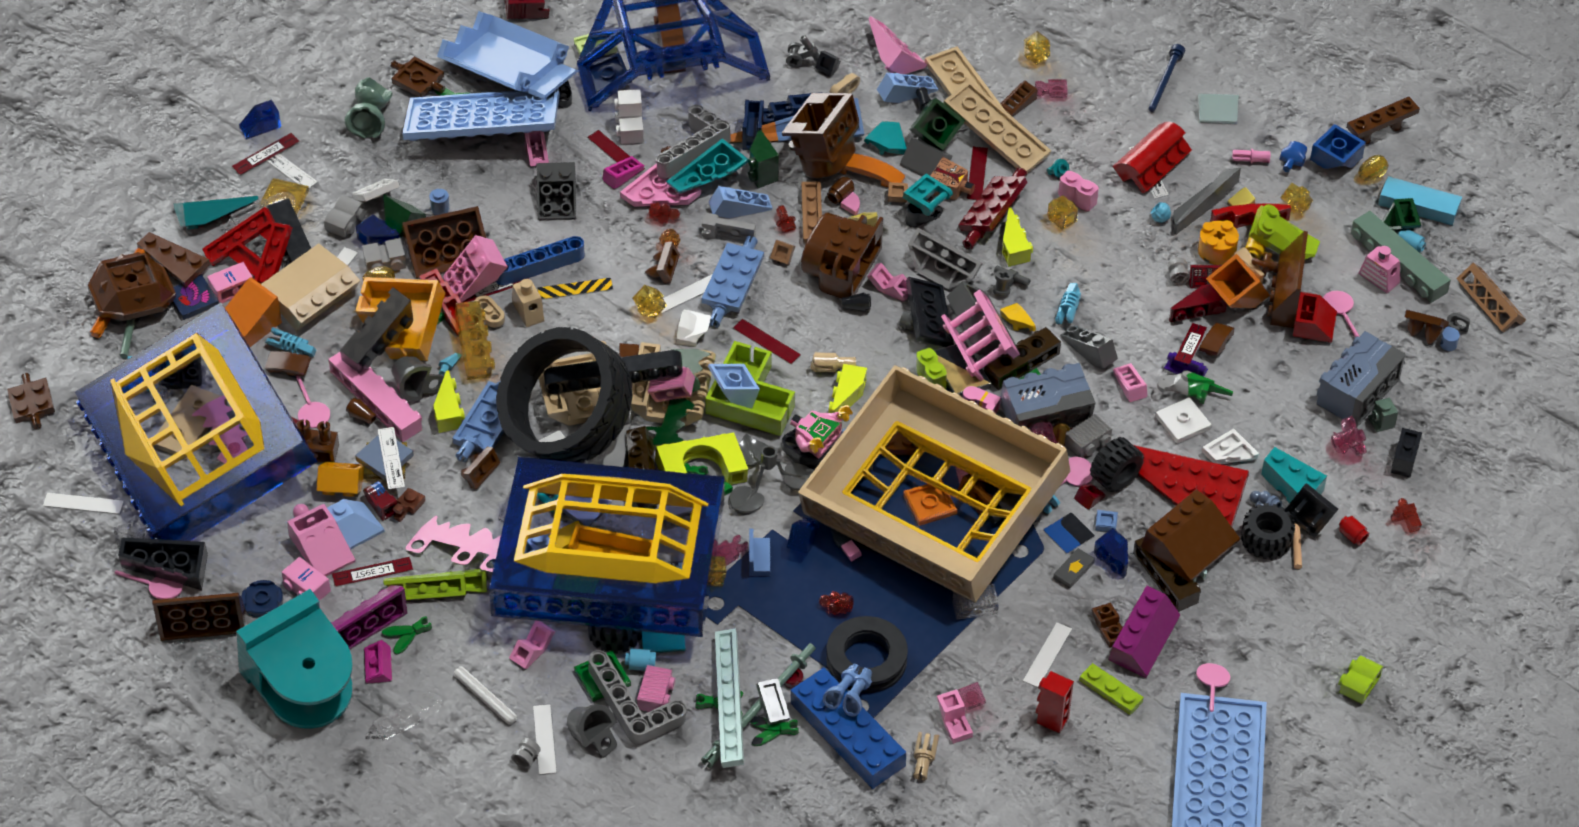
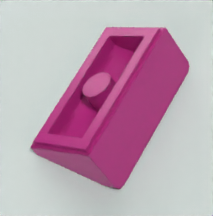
[364,640,392,684]

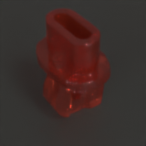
[776,205,796,233]

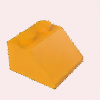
[317,462,365,497]

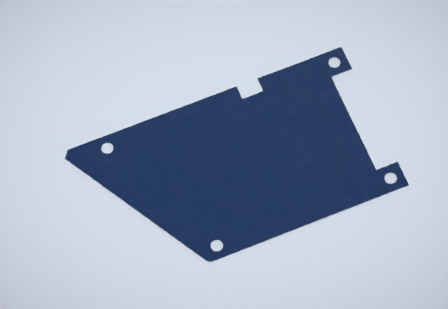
[690,385,1044,718]

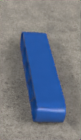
[496,236,585,286]

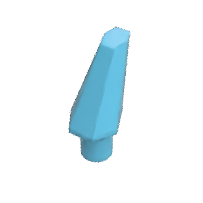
[439,353,462,376]

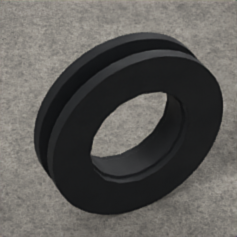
[826,616,908,693]

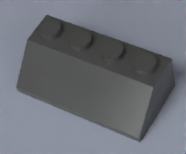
[946,281,1016,356]

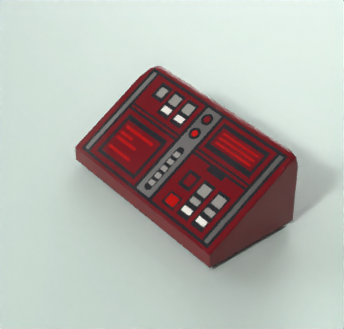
[1189,265,1222,289]

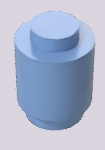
[429,189,450,215]

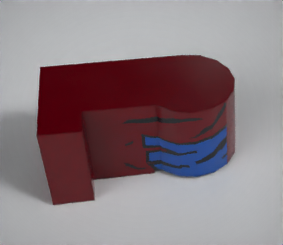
[363,481,397,521]

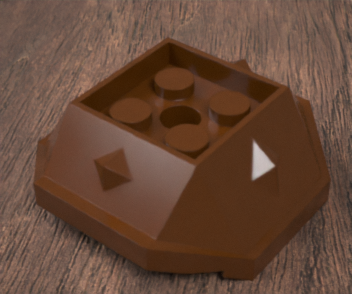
[88,252,176,321]

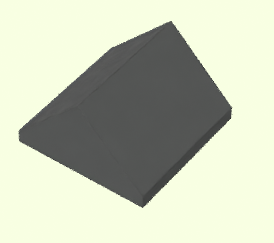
[900,138,953,176]

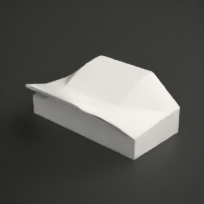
[676,309,711,347]

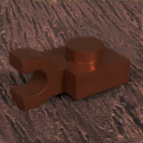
[393,487,426,522]

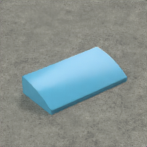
[1378,176,1462,226]

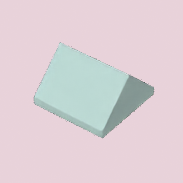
[1198,93,1239,124]

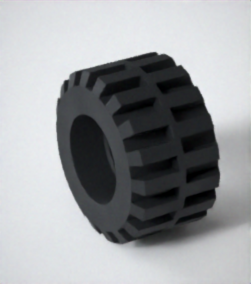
[1090,437,1144,492]
[1241,503,1295,559]

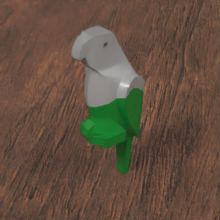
[1157,371,1233,404]

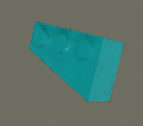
[1261,447,1327,503]

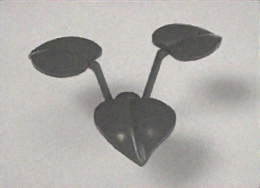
[730,434,814,513]

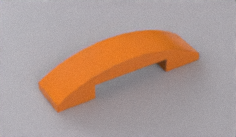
[839,154,905,188]

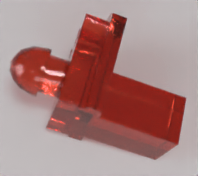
[1390,498,1422,533]

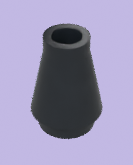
[842,292,871,312]

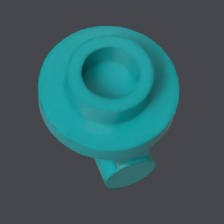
[1047,159,1069,178]

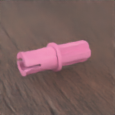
[1232,149,1271,164]

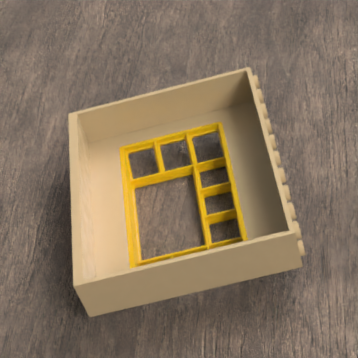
[798,365,1071,603]

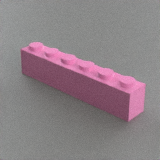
[328,352,422,442]

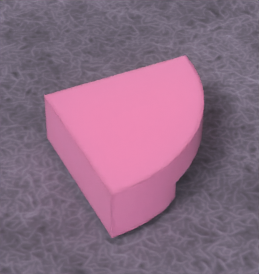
[841,192,860,215]

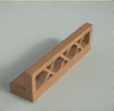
[1456,262,1527,332]

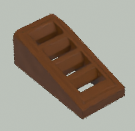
[1000,80,1038,117]

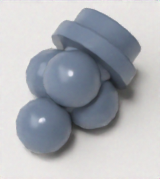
[1249,491,1282,508]

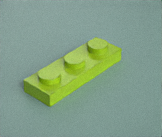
[1079,663,1144,715]

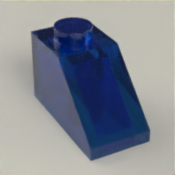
[239,99,281,140]

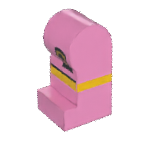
[962,386,1001,413]

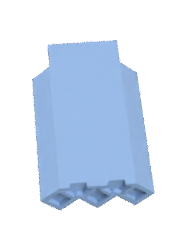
[437,11,579,100]

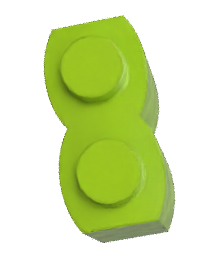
[916,348,947,390]
[1338,655,1383,704]

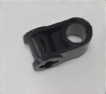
[905,196,943,228]

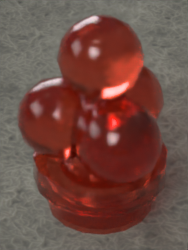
[648,202,680,224]
[819,591,854,615]

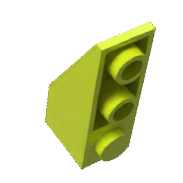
[1002,208,1033,267]
[828,364,867,413]
[433,371,465,433]

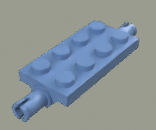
[702,236,764,328]
[452,381,504,462]

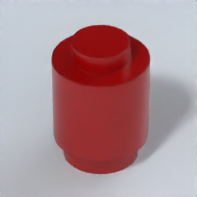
[1339,516,1370,546]

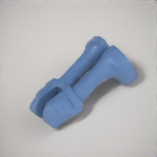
[823,664,872,716]

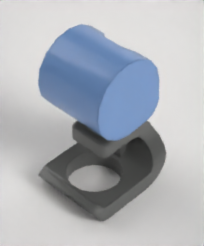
[1440,313,1470,351]

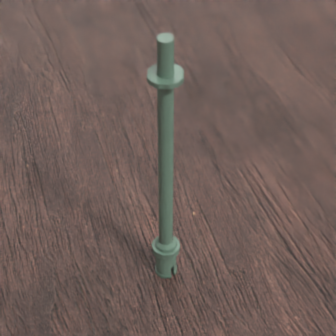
[701,643,816,768]

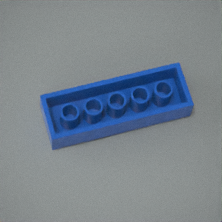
[790,667,906,789]

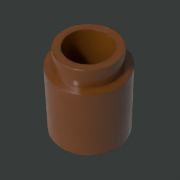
[827,177,855,204]

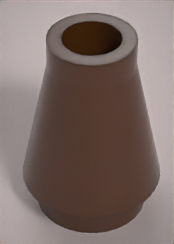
[346,398,377,425]

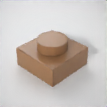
[888,182,908,203]
[770,240,795,264]

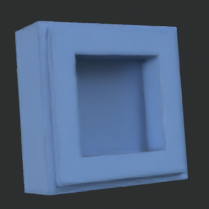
[1095,510,1118,533]

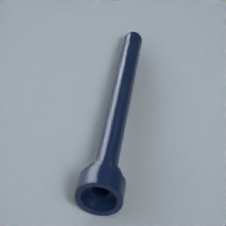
[1149,44,1186,112]

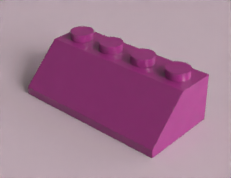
[331,585,408,649]
[1108,585,1180,678]

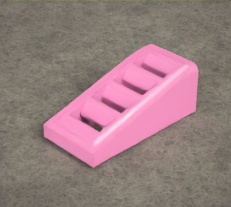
[1113,363,1147,402]

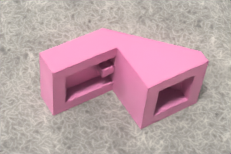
[867,263,908,301]
[509,621,555,669]
[937,689,973,744]

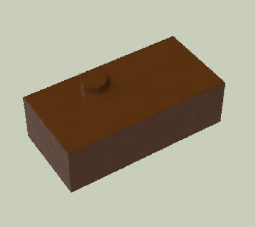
[653,0,686,73]

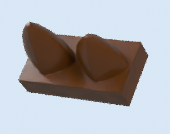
[645,241,680,284]
[1404,309,1449,345]
[461,446,501,489]
[957,474,994,515]

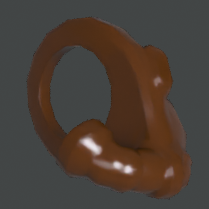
[1251,252,1276,277]

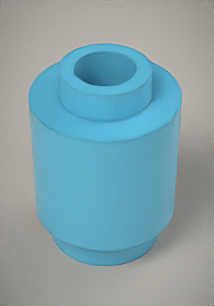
[1398,229,1426,253]
[625,648,656,671]

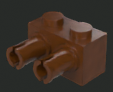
[293,419,339,463]

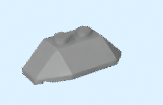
[908,228,983,290]

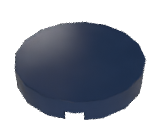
[241,580,284,618]

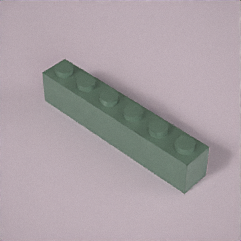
[1351,211,1451,303]

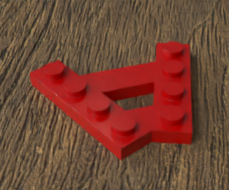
[202,207,293,284]

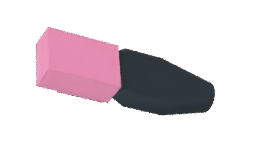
[831,529,862,562]

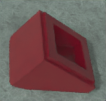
[1074,483,1106,510]

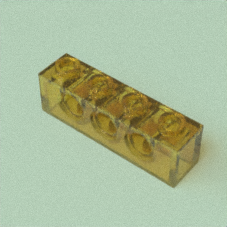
[455,301,495,380]

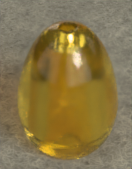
[1358,155,1389,181]
[362,266,395,281]

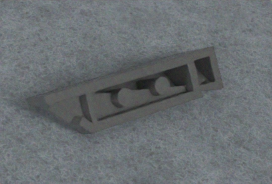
[1173,168,1241,235]

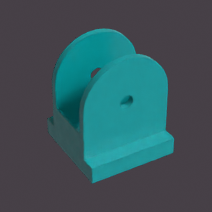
[236,589,352,729]

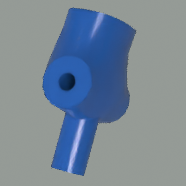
[1279,141,1307,172]

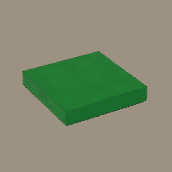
[574,651,631,702]

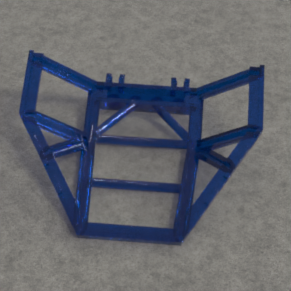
[577,0,770,111]

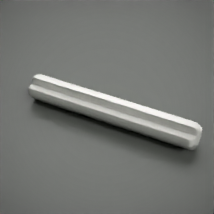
[454,666,517,725]

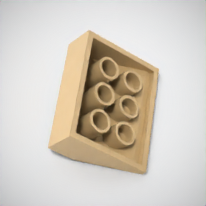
[261,244,360,332]

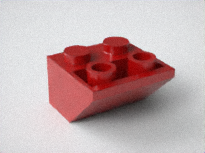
[1293,292,1337,343]

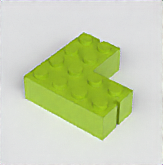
[705,341,795,436]

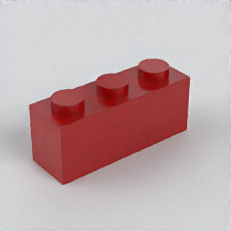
[1035,671,1074,733]

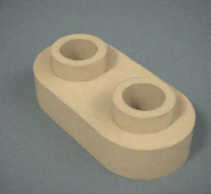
[830,73,860,93]
[474,296,505,328]

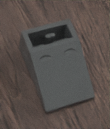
[537,162,576,220]

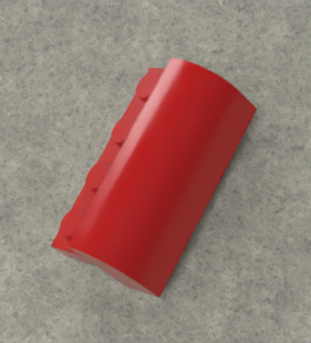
[1112,122,1192,194]

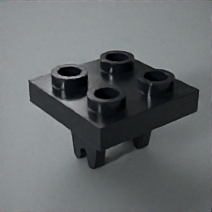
[1285,483,1339,538]

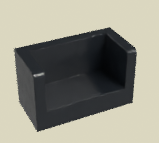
[1391,428,1422,477]

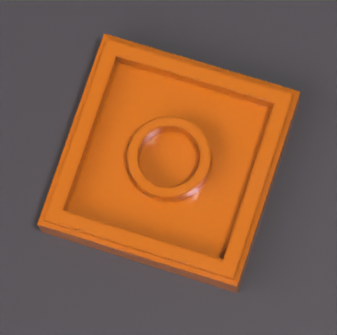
[903,480,957,526]

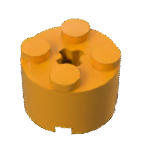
[1198,220,1239,265]

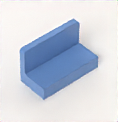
[749,529,770,576]

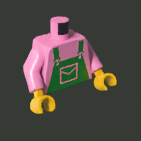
[790,405,853,459]

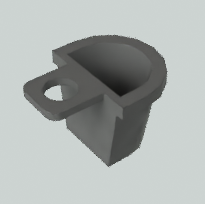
[391,356,444,402]
[567,704,617,757]

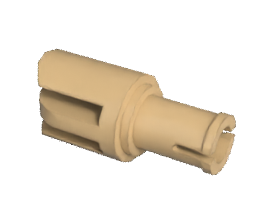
[810,352,856,373]
[913,732,939,780]

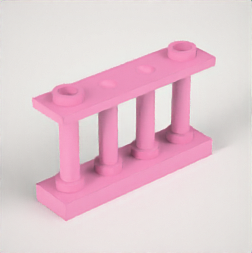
[941,290,1020,381]

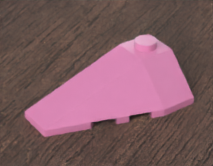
[869,16,927,74]

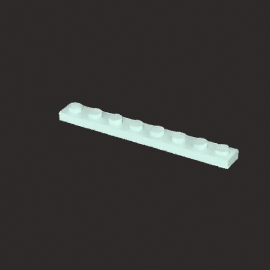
[715,628,744,768]

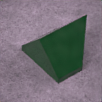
[383,194,426,238]
[1382,198,1421,229]

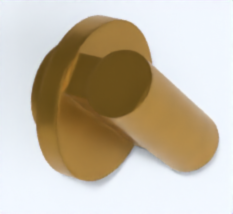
[1051,423,1070,446]

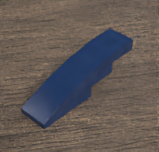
[762,92,823,125]

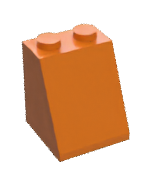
[1206,254,1270,308]
[218,277,282,349]

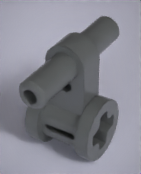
[786,35,820,67]
[993,265,1031,296]

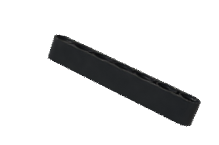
[544,350,683,394]

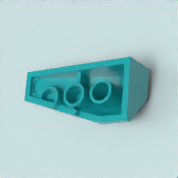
[666,138,748,194]
[173,196,258,230]

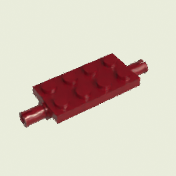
[958,168,1028,249]

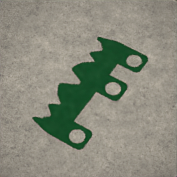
[646,349,711,445]

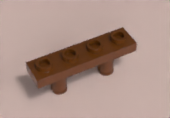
[1346,96,1420,144]

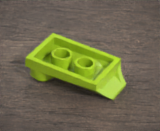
[1249,204,1320,259]

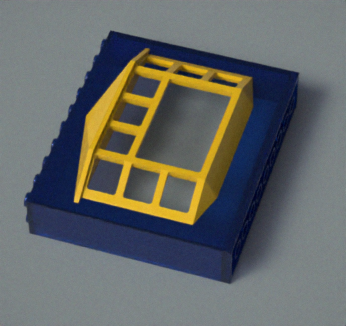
[75,302,318,541]
[489,457,725,637]

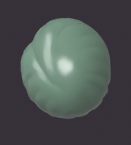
[355,77,392,110]
[344,103,385,139]

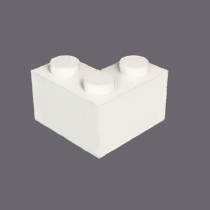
[614,90,644,144]

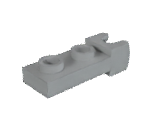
[701,213,756,242]

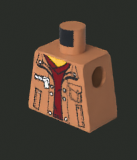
[931,157,975,200]

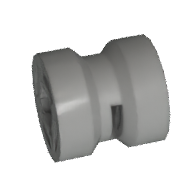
[1168,258,1190,285]
[511,738,541,769]

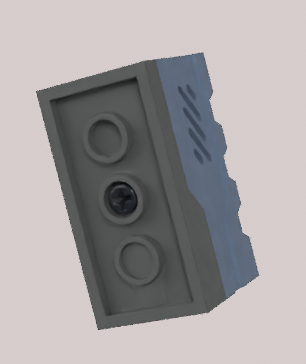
[1316,331,1406,427]
[1000,363,1096,435]

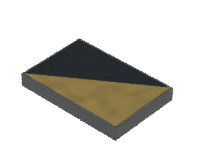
[935,341,991,397]

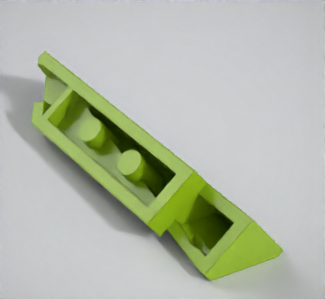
[383,569,487,600]

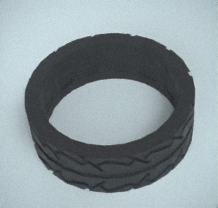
[496,327,633,466]

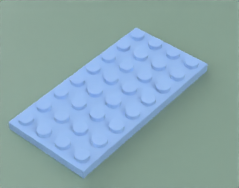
[402,88,560,141]
[1172,693,1267,827]

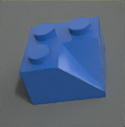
[1310,124,1366,169]

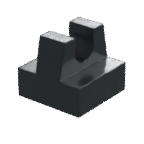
[815,50,841,76]

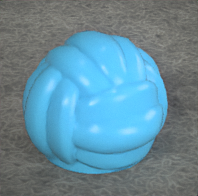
[1151,202,1171,223]

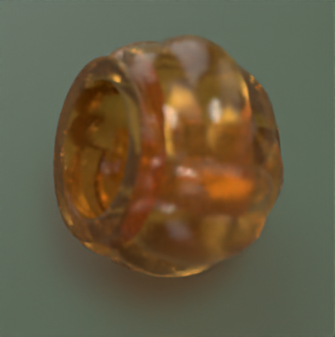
[659,229,681,248]

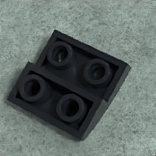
[158,353,202,389]

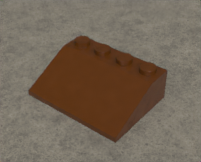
[402,206,486,279]
[1268,231,1308,328]
[1141,489,1240,582]
[152,593,246,641]

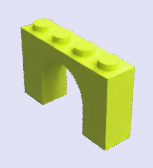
[655,432,748,491]

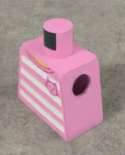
[1358,246,1400,294]

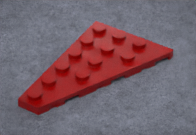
[1134,445,1249,527]

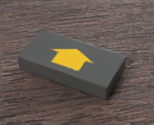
[1053,548,1095,588]

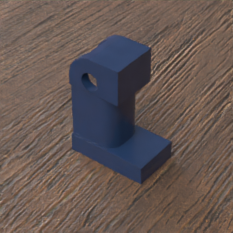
[742,99,764,150]

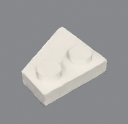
[1202,429,1259,464]

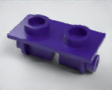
[1164,352,1208,377]

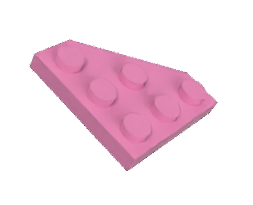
[620,163,701,207]

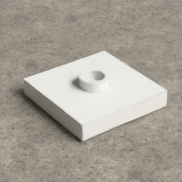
[352,179,400,202]
[1155,397,1211,444]

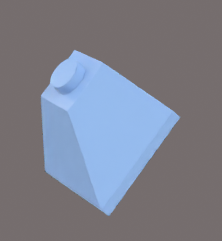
[708,364,760,408]
[327,499,385,550]

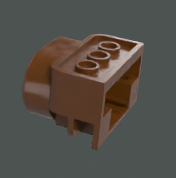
[782,93,859,179]
[801,213,883,299]

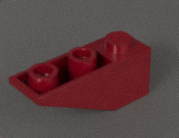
[1169,284,1227,323]

